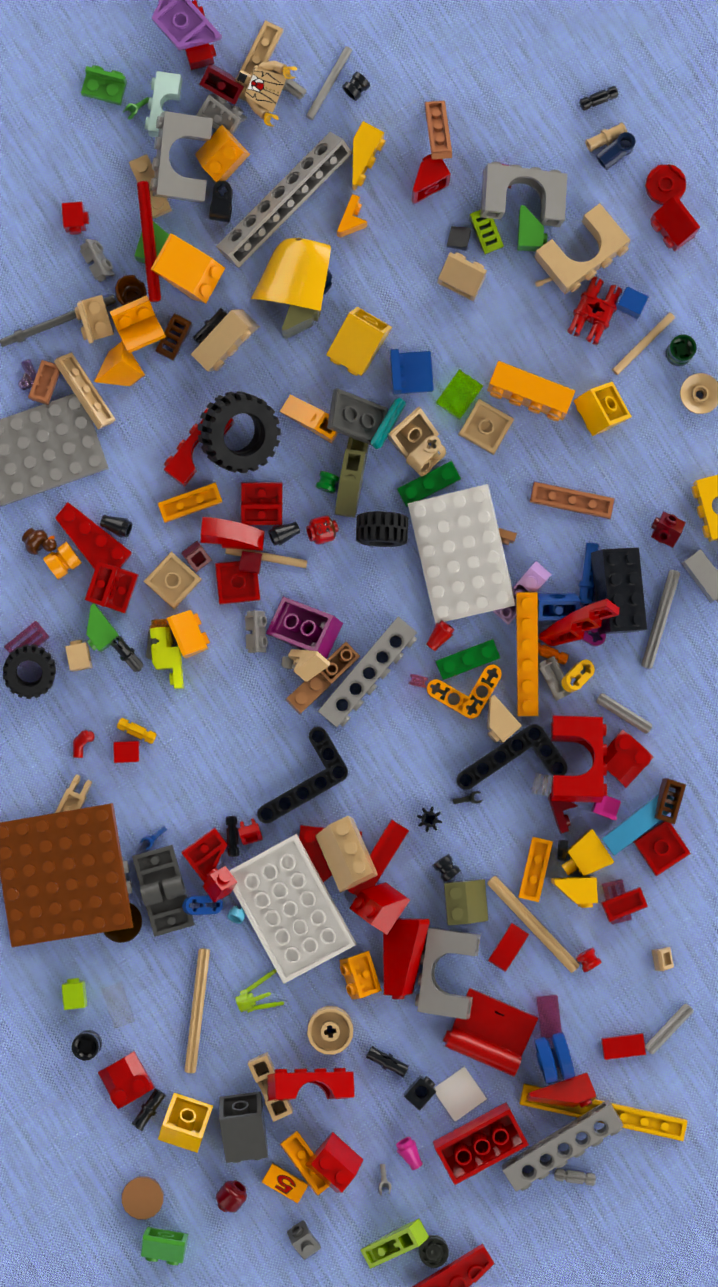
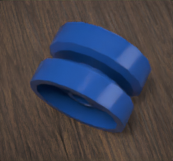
[534,1032,575,1084]

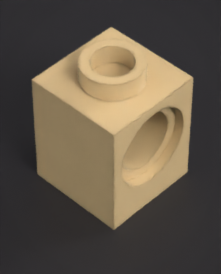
[65,640,93,672]

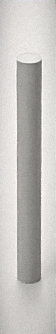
[306,46,352,120]

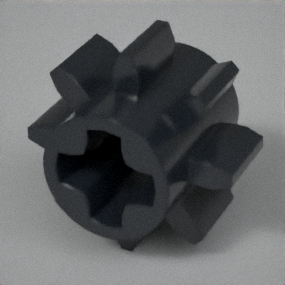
[417,807,442,832]

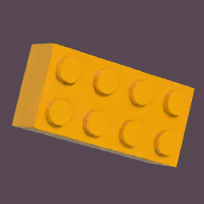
[487,361,575,421]

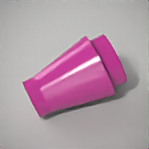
[396,1137,423,1170]

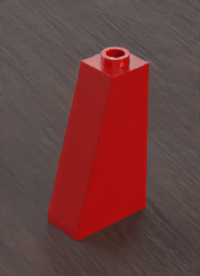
[383,918,430,999]

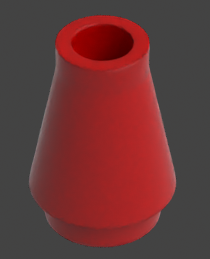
[426,620,455,651]

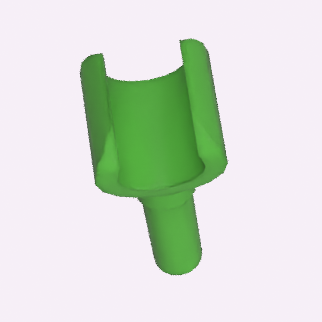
[123,97,149,120]

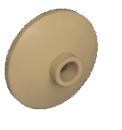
[680,373,718,414]

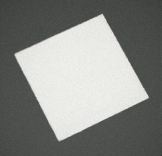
[434,1066,487,1122]

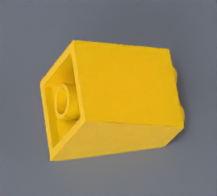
[326,307,392,376]

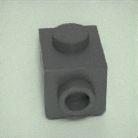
[287,1221,321,1260]

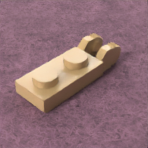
[55,774,92,813]

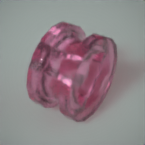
[408,674,428,688]

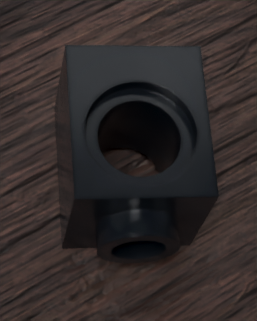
[404,1075,436,1111]

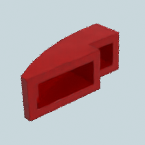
[201,517,265,551]

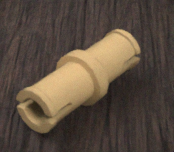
[585,123,627,152]

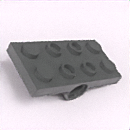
[132,845,195,937]

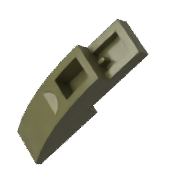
[335,437,369,518]

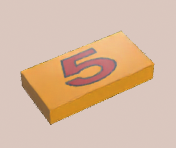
[262,1163,308,1203]

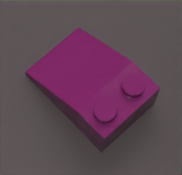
[266,596,343,659]

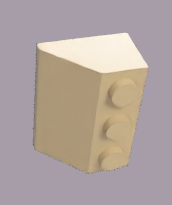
[316,816,378,893]

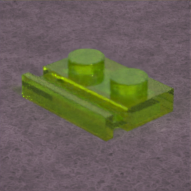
[436,369,483,420]

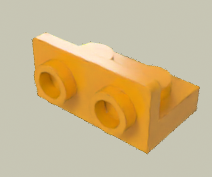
[339,951,382,1000]

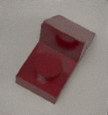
[547,793,578,834]

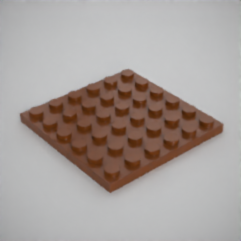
[0,803,133,947]

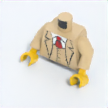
[236,60,297,127]

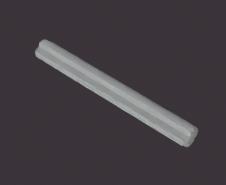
[641,570,680,669]

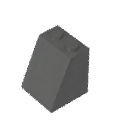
[219,1092,268,1163]

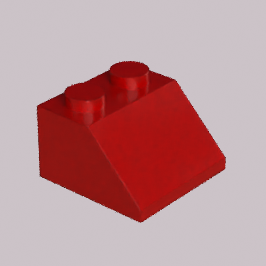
[412,154,451,205]
[650,194,700,251]
[349,882,410,935]
[305,1132,363,1193]

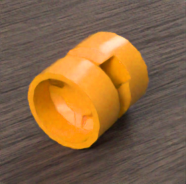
[43,542,82,580]

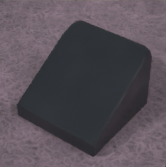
[447,226,472,251]

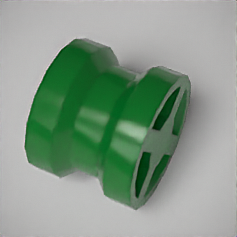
[315,471,340,493]

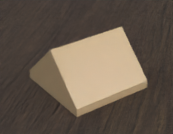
[388,407,439,459]

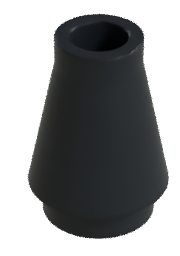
[100,515,132,538]
[268,522,300,546]

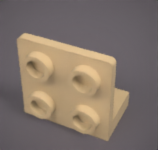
[74,295,114,344]

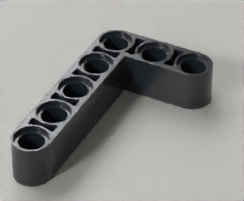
[456,724,568,790]
[257,727,348,823]

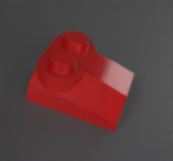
[603,730,654,788]
[98,1051,155,1109]

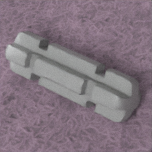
[554,1169,596,1186]

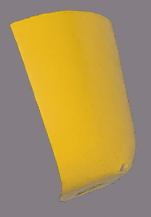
[251,238,331,311]

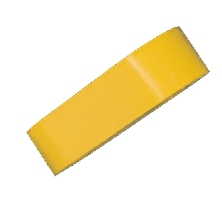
[561,659,595,693]

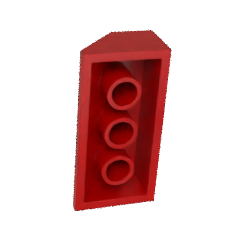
[433,1102,529,1185]

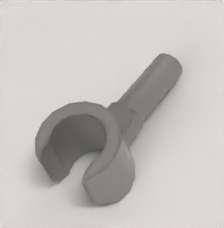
[282,656,295,670]
[378,1164,391,1195]

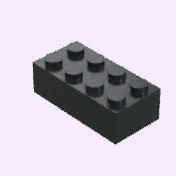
[591,547,647,635]

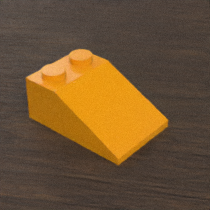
[151,233,225,304]

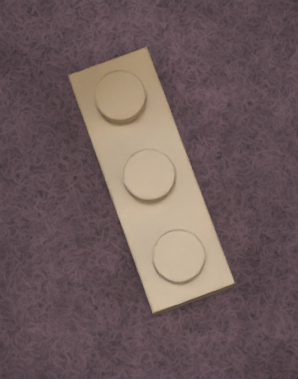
[129,154,172,219]

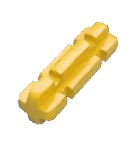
[117,718,157,744]

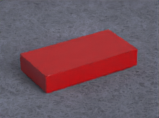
[601,887,648,922]
[601,1033,646,1060]

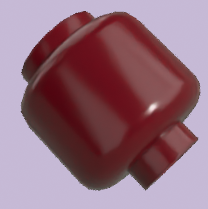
[216,1180,247,1213]

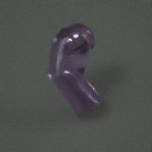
[18,359,36,390]

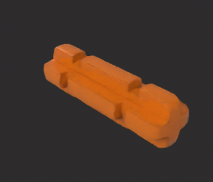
[538,642,569,665]

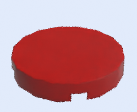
[645,164,686,205]

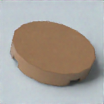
[122,1176,164,1219]

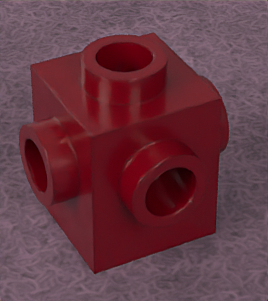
[651,511,686,548]

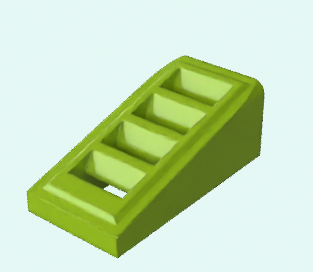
[469,209,504,255]

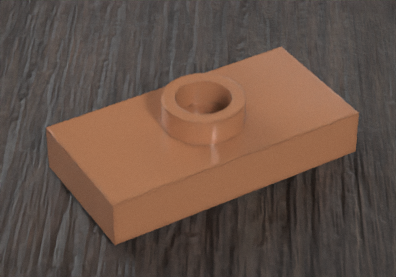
[28,360,60,405]

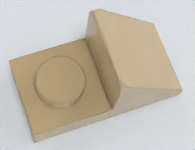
[288,649,330,681]

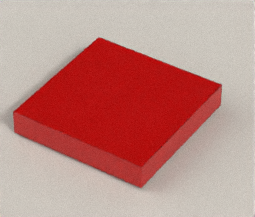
[215,561,261,605]
[633,821,691,876]

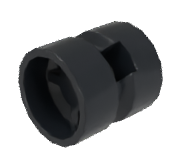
[72,1030,102,1061]

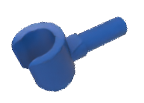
[140,826,167,850]

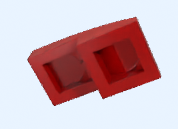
[488,923,529,972]

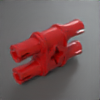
[567,277,622,345]

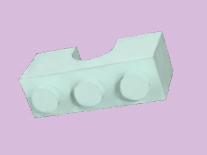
[145,71,182,137]

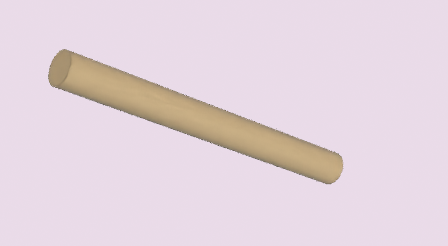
[612,312,675,375]
[225,548,308,568]

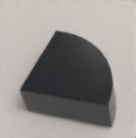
[557,840,568,861]

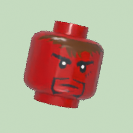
[306,516,338,545]

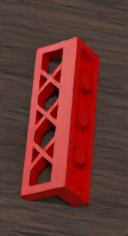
[348,819,409,896]

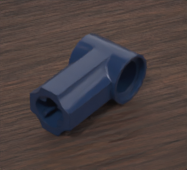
[596,132,636,170]

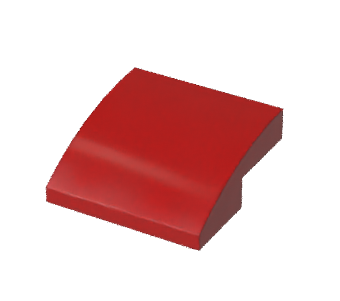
[241,482,283,525]
[85,561,139,613]

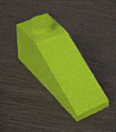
[360,1219,429,1269]

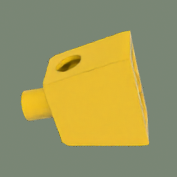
[561,829,614,876]

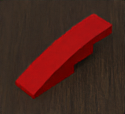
[538,599,620,647]

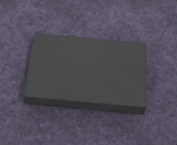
[327,388,388,445]

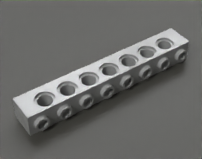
[216,132,352,268]

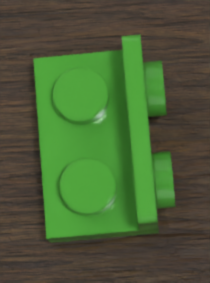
[81,65,127,105]

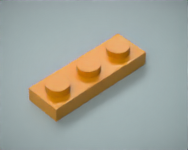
[158,482,223,523]
[518,836,553,902]
[280,1131,329,1195]

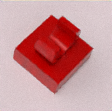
[238,819,263,845]

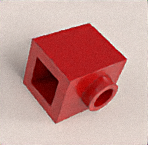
[62,201,89,235]
[202,866,237,903]

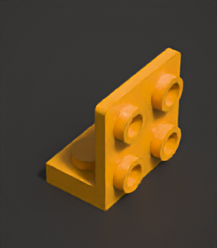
[109,295,166,353]

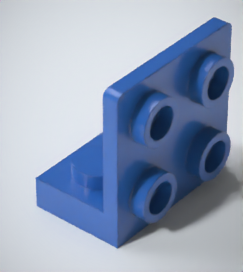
[390,349,434,395]

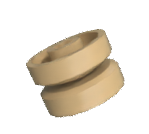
[307,1006,353,1055]

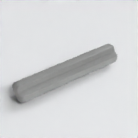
[596,693,652,734]
[645,1004,694,1054]

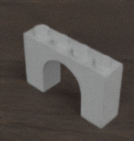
[150,111,213,203]
[480,162,567,227]
[681,549,718,603]
[415,928,481,1019]

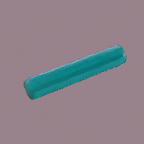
[370,398,406,449]

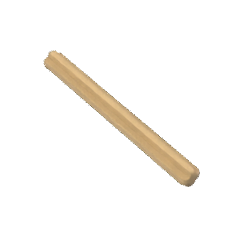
[487,876,579,973]
[184,948,210,1073]

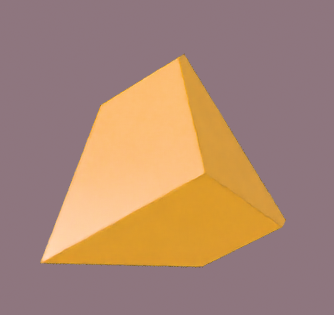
[94,341,145,386]

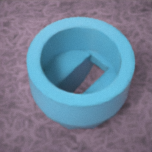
[227,905,245,924]

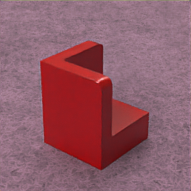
[114,741,140,763]

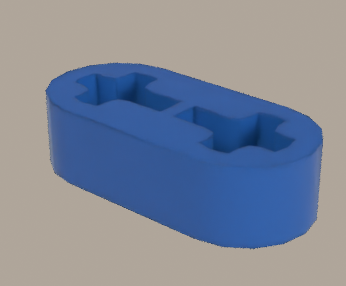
[182,896,223,915]

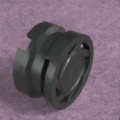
[419,1235,449,1268]

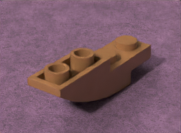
[286,642,360,715]

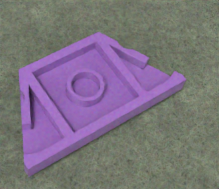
[152,0,222,51]

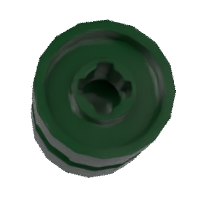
[666,334,697,366]

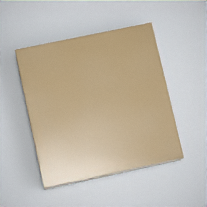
[458,399,514,455]
[143,551,202,609]

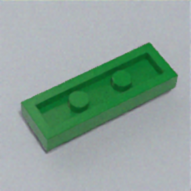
[397,461,461,508]
[435,639,500,680]

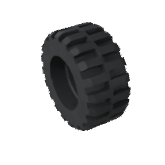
[198,391,281,473]

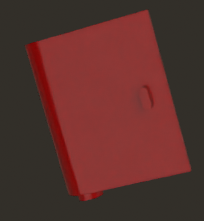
[442,988,538,1077]

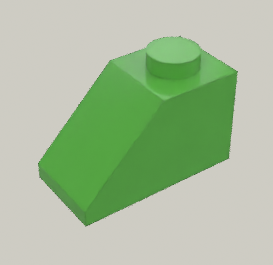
[517,205,547,252]
[86,603,119,652]

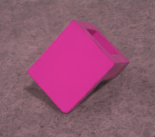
[591,795,621,821]

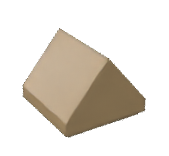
[652,947,674,971]

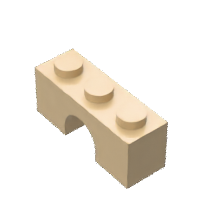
[247,1052,293,1122]

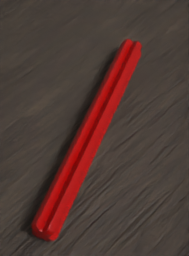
[137,181,161,302]

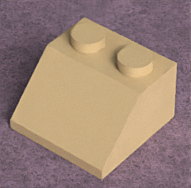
[487,695,522,743]

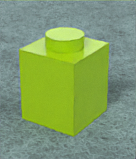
[62,978,88,1010]

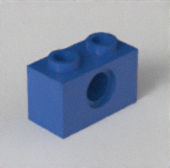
[538,593,580,621]

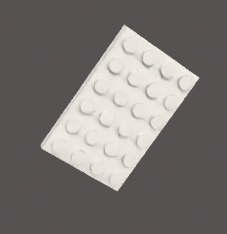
[408,484,516,624]
[230,834,356,984]

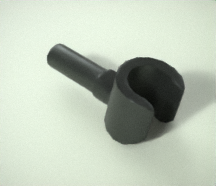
[453,791,483,804]

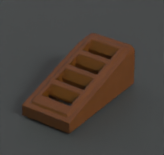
[156,313,193,361]
[655,778,686,824]

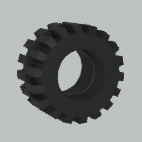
[356,511,408,547]
[3,644,56,699]

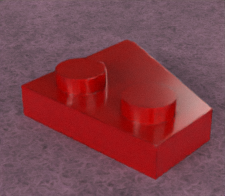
[182,827,227,883]

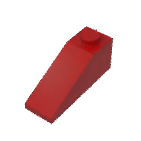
[526,1073,596,1108]

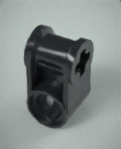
[209,181,233,222]

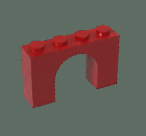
[551,715,607,803]

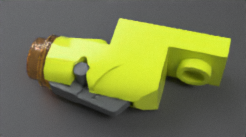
[146,619,184,689]

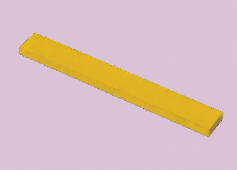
[519,1083,687,1141]

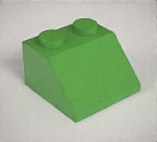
[141,1227,188,1265]

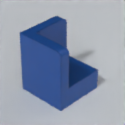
[617,287,649,319]

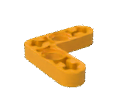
[427,665,502,719]

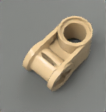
[406,436,446,476]

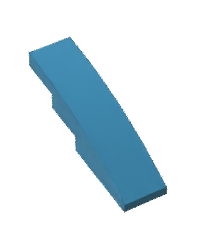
[601,794,673,856]

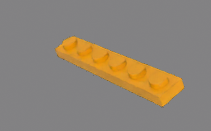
[516,592,538,716]

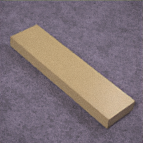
[236,20,283,102]
[54,352,116,429]

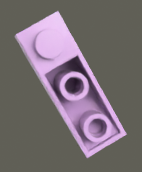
[493,561,552,625]

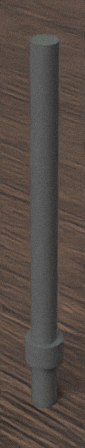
[0,295,116,347]

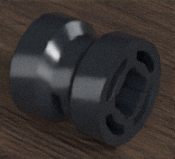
[342,72,370,101]
[432,854,461,882]

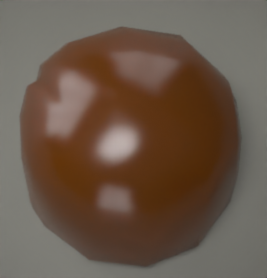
[115,275,147,305]

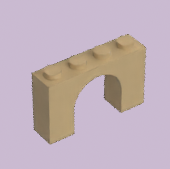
[534,203,631,295]

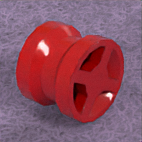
[576,947,602,973]

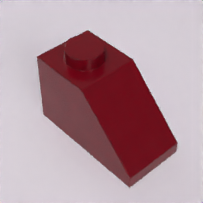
[199,64,245,105]

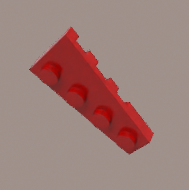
[55,502,133,569]
[413,1243,495,1287]

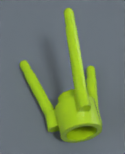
[235,969,284,1013]

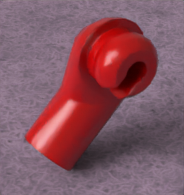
[73,730,95,758]

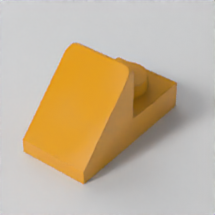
[337,194,367,238]

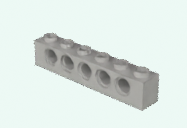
[318,617,417,728]
[502,1100,624,1192]

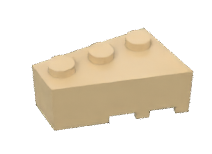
[191,309,260,372]

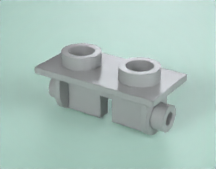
[80,239,115,282]
[245,610,268,653]
[538,656,573,701]

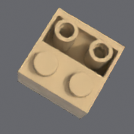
[437,252,487,302]

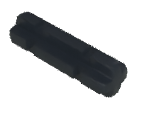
[579,86,619,110]
[226,816,239,857]

